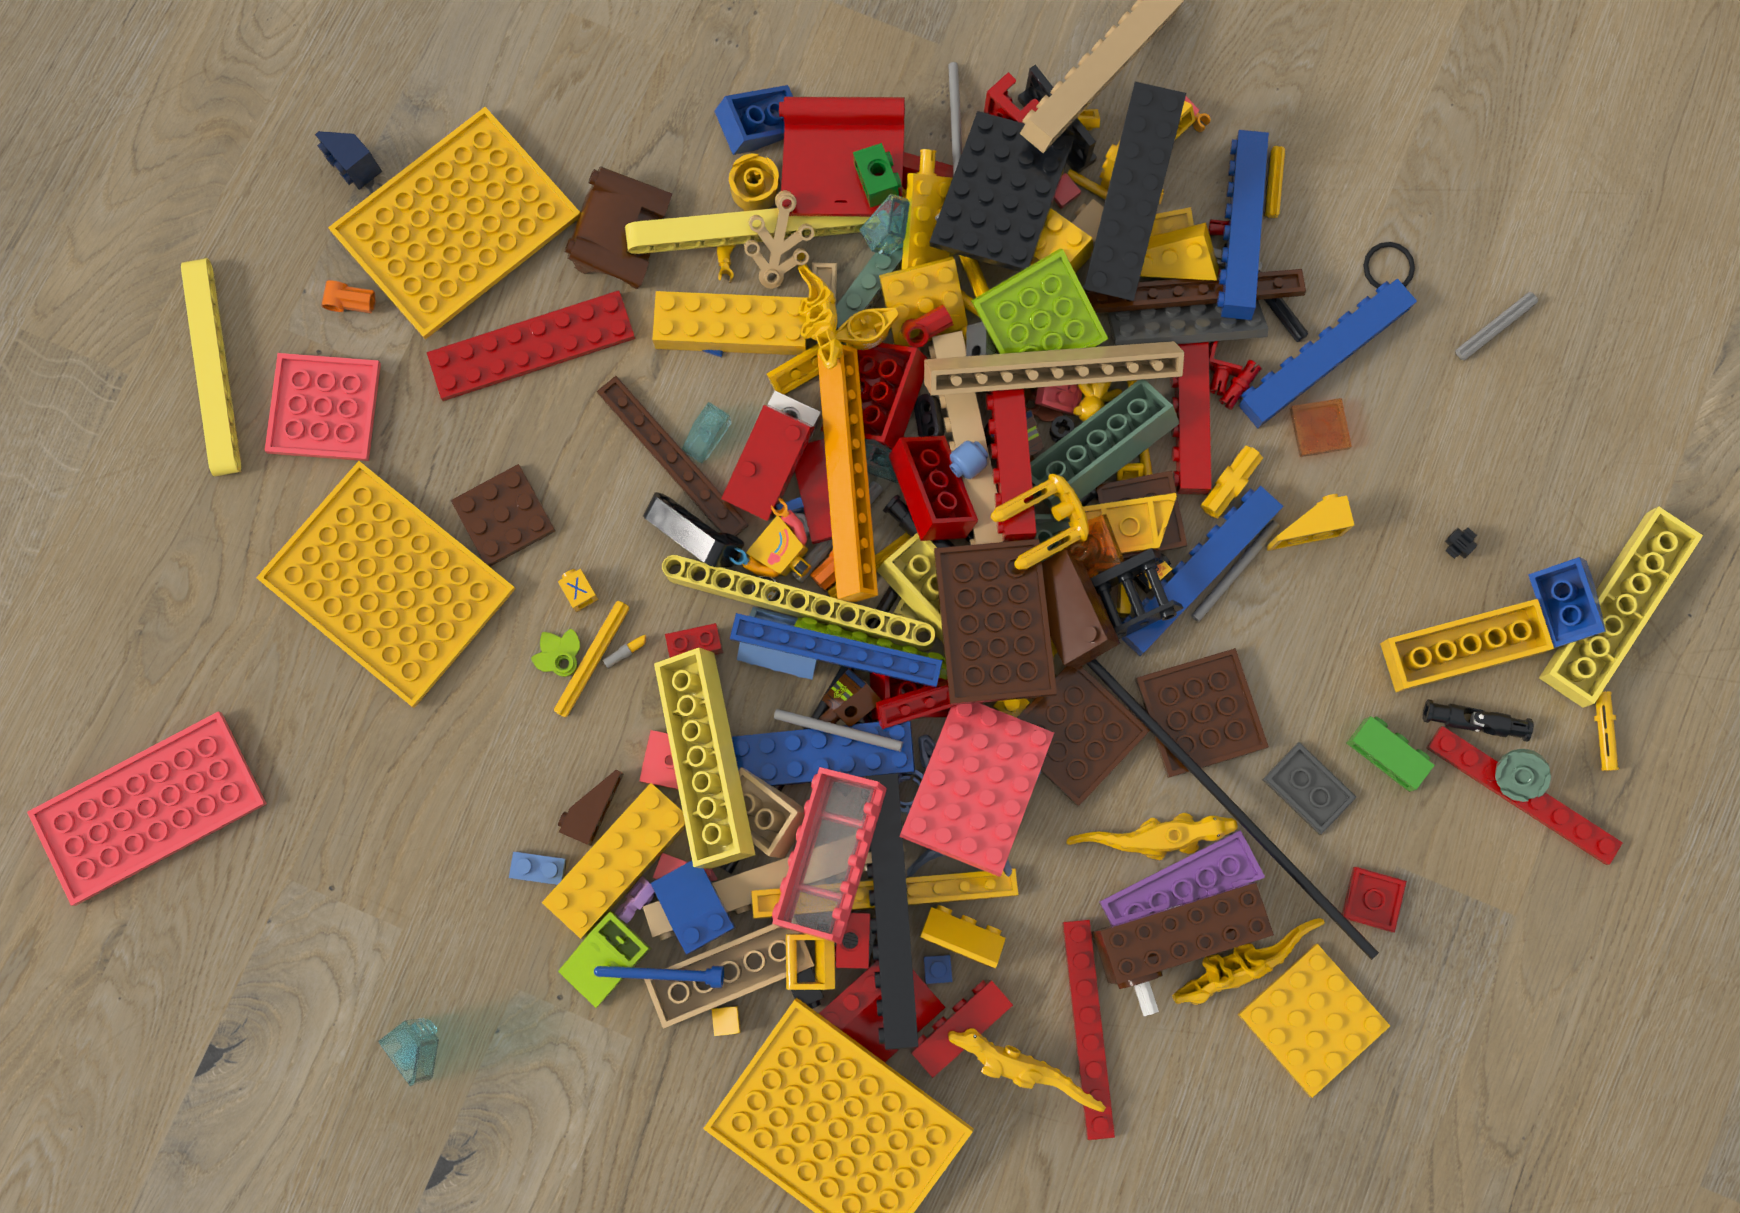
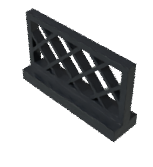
[1018,64,1097,173]

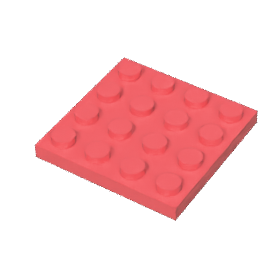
[265,353,381,461]

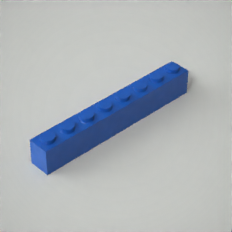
[1217,130,1269,320]
[1238,278,1417,429]
[1121,486,1284,656]

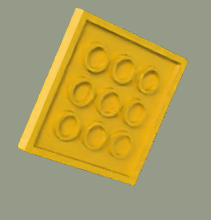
[1238,944,1390,1098]

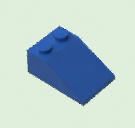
[714,85,793,155]
[1528,557,1606,648]
[651,860,736,954]

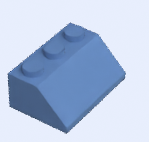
[737,607,819,680]

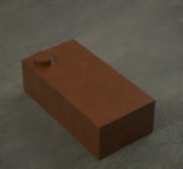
[1042,548,1121,669]

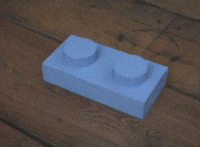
[509,852,567,885]

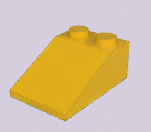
[1266,494,1355,551]

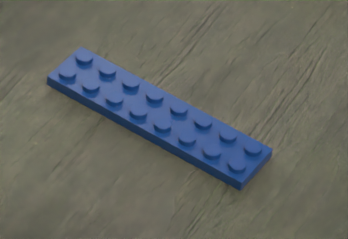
[732,720,915,786]

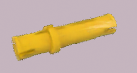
[1594,691,1619,771]

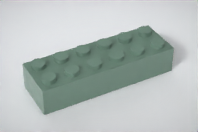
[1030,379,1180,509]

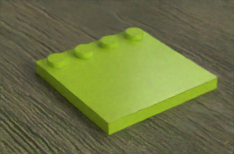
[971,248,1108,354]

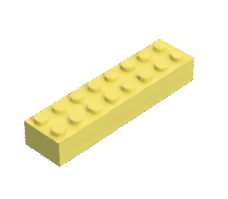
[1539,506,1703,708]
[654,648,755,869]

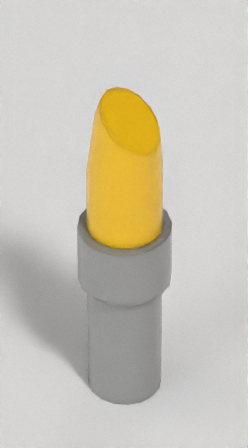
[603,635,646,668]

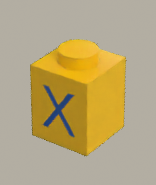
[558,569,599,612]

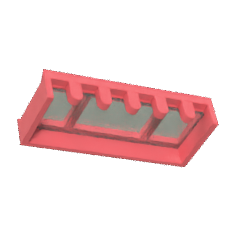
[772,767,887,944]

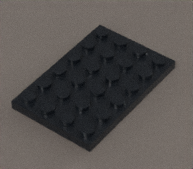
[930,111,1074,272]

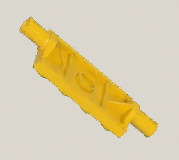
[902,149,953,269]

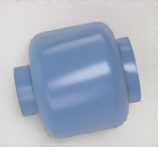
[949,440,989,479]

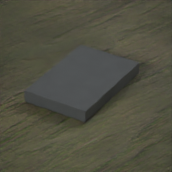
[1262,742,1357,835]

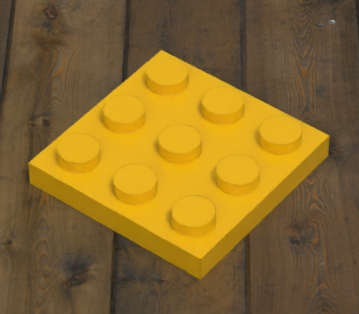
[879,256,968,347]

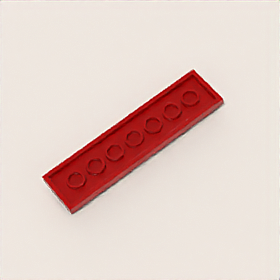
[426,290,635,401]

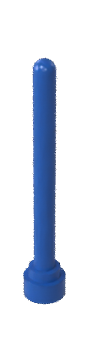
[594,966,724,988]

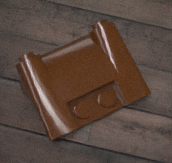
[564,166,672,289]

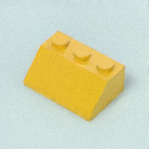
[919,905,1006,968]

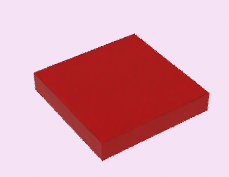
[1342,867,1407,933]

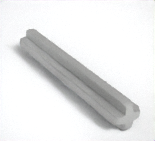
[1455,292,1538,360]

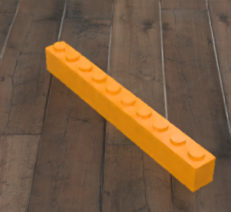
[817,344,878,602]

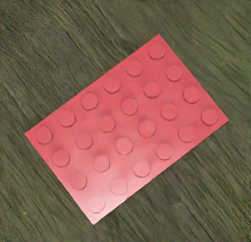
[899,703,1054,877]

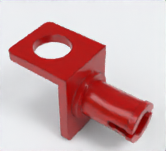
[1209,341,1243,396]

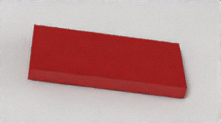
[795,439,832,544]

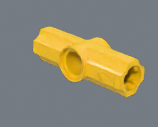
[1200,445,1263,519]

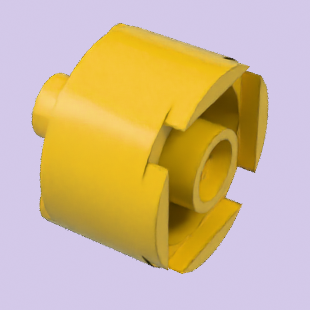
[729,153,780,211]

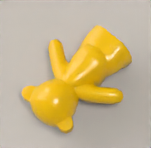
[1073,382,1122,422]

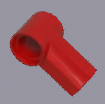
[901,304,954,348]

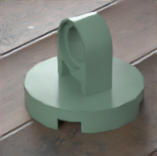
[1495,749,1551,802]

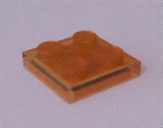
[1290,398,1352,457]

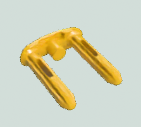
[991,474,1089,570]

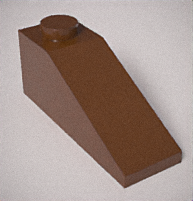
[558,770,624,846]

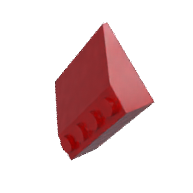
[821,343,928,452]
[818,961,946,1062]

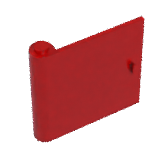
[779,97,905,217]

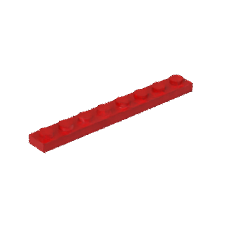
[1426,726,1623,865]
[1062,920,1115,1140]

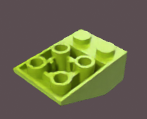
[558,911,652,1008]

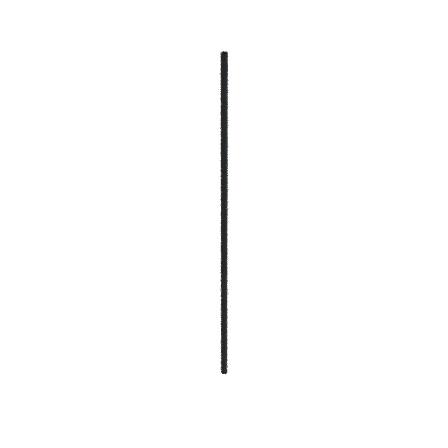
[965,530,1379,960]

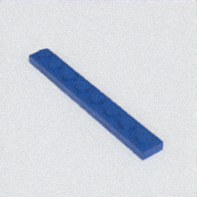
[730,613,942,687]

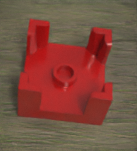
[984,72,1039,123]

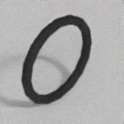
[1363,242,1415,289]

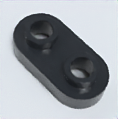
[914,394,945,437]

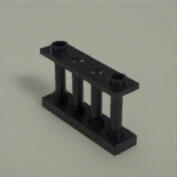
[1090,548,1183,639]

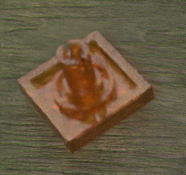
[1058,514,1124,575]

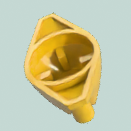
[836,308,899,350]

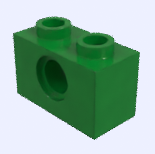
[853,143,902,208]

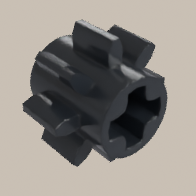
[1444,527,1478,559]

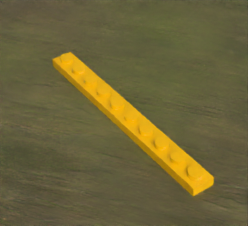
[751,869,1018,919]

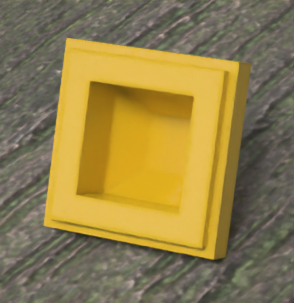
[1116,463,1144,481]

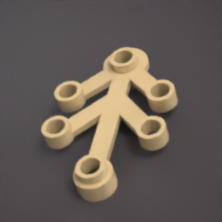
[744,190,814,289]

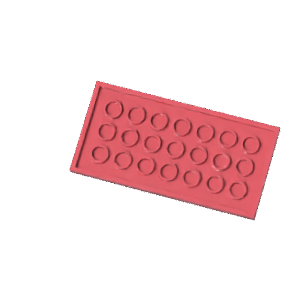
[27,711,267,906]

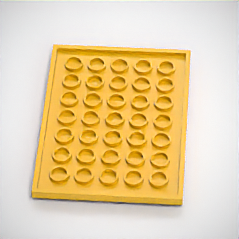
[328,107,581,340]
[256,461,516,708]
[703,997,974,1213]

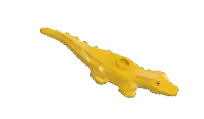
[797,253,843,370]
[1066,813,1238,860]
[1172,918,1325,1005]
[948,1028,1106,1112]

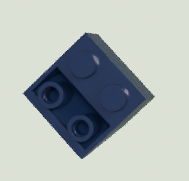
[315,131,382,190]

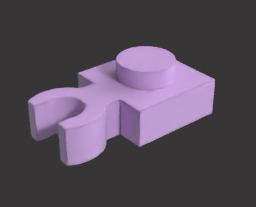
[615,876,655,923]

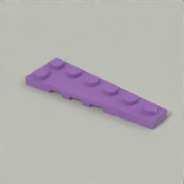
[1099,830,1265,926]

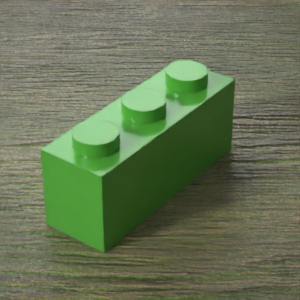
[1346,716,1435,792]

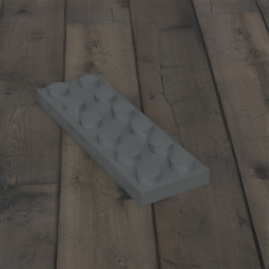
[1108,300,1269,346]

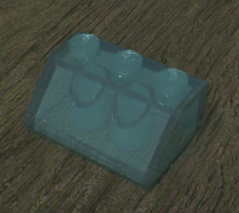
[378,1018,439,1086]

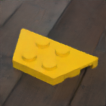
[1083,493,1177,556]

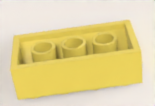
[877,532,944,644]

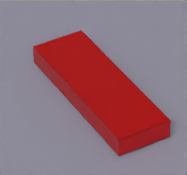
[876,680,956,729]

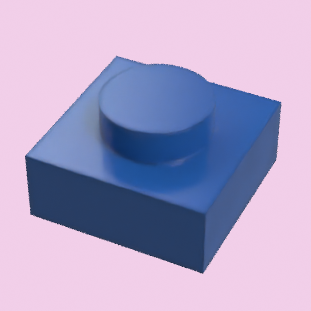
[923,955,952,984]

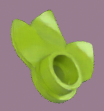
[531,629,580,677]

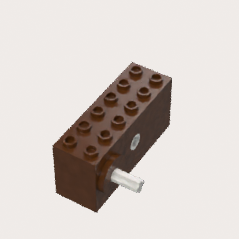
[1092,882,1274,1016]

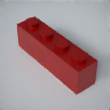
[911,980,1013,1078]

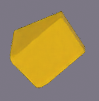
[712,1006,741,1036]

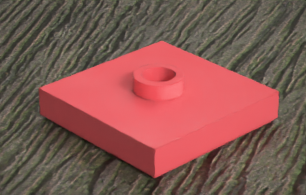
[639,730,679,790]

